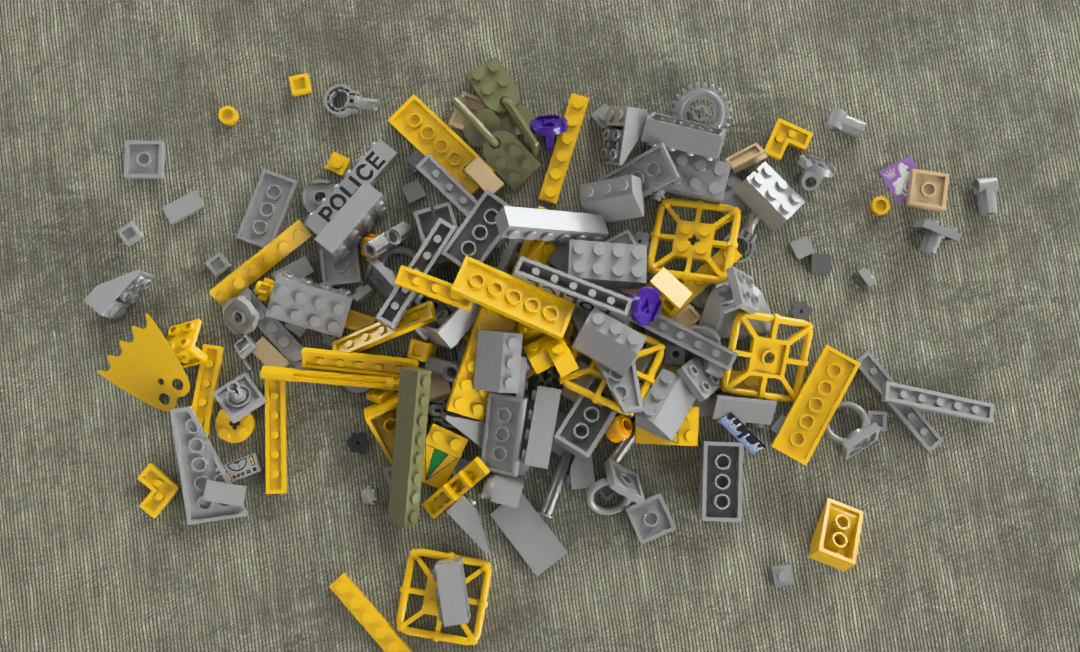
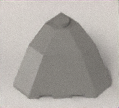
[698,279,772,340]

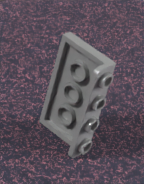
[266,271,353,338]

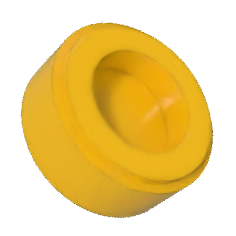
[218,106,239,126]
[869,196,890,216]

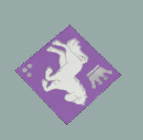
[880,155,918,203]

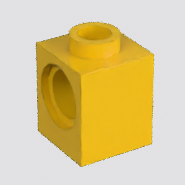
[407,338,438,362]

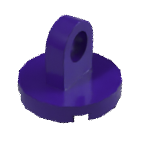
[530,115,568,151]
[625,286,662,326]

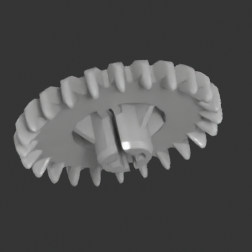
[670,82,732,129]

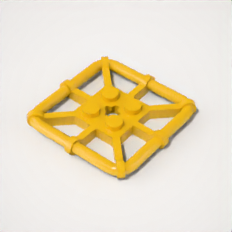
[647,198,741,284]
[721,311,814,402]
[559,325,666,417]
[396,548,492,645]

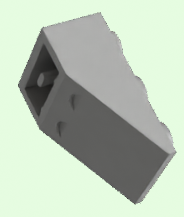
[601,106,647,165]
[84,269,155,320]

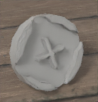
[798,154,836,191]

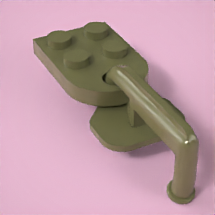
[465,57,539,158]
[451,96,542,190]

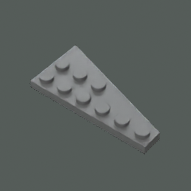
[571,307,644,414]
[170,406,248,525]

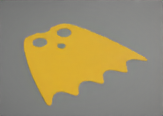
[97,313,190,412]

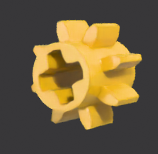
[254,278,275,302]

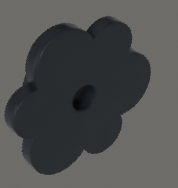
[347,432,369,454]

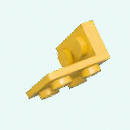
[166,319,208,368]

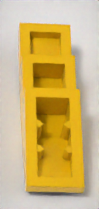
[421,457,491,519]

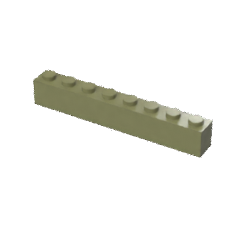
[387,366,432,528]

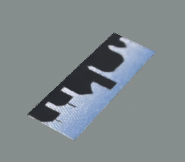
[718,412,766,454]

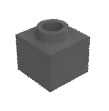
[406,150,424,178]
[663,344,686,366]

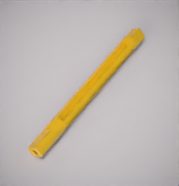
[260,365,400,391]

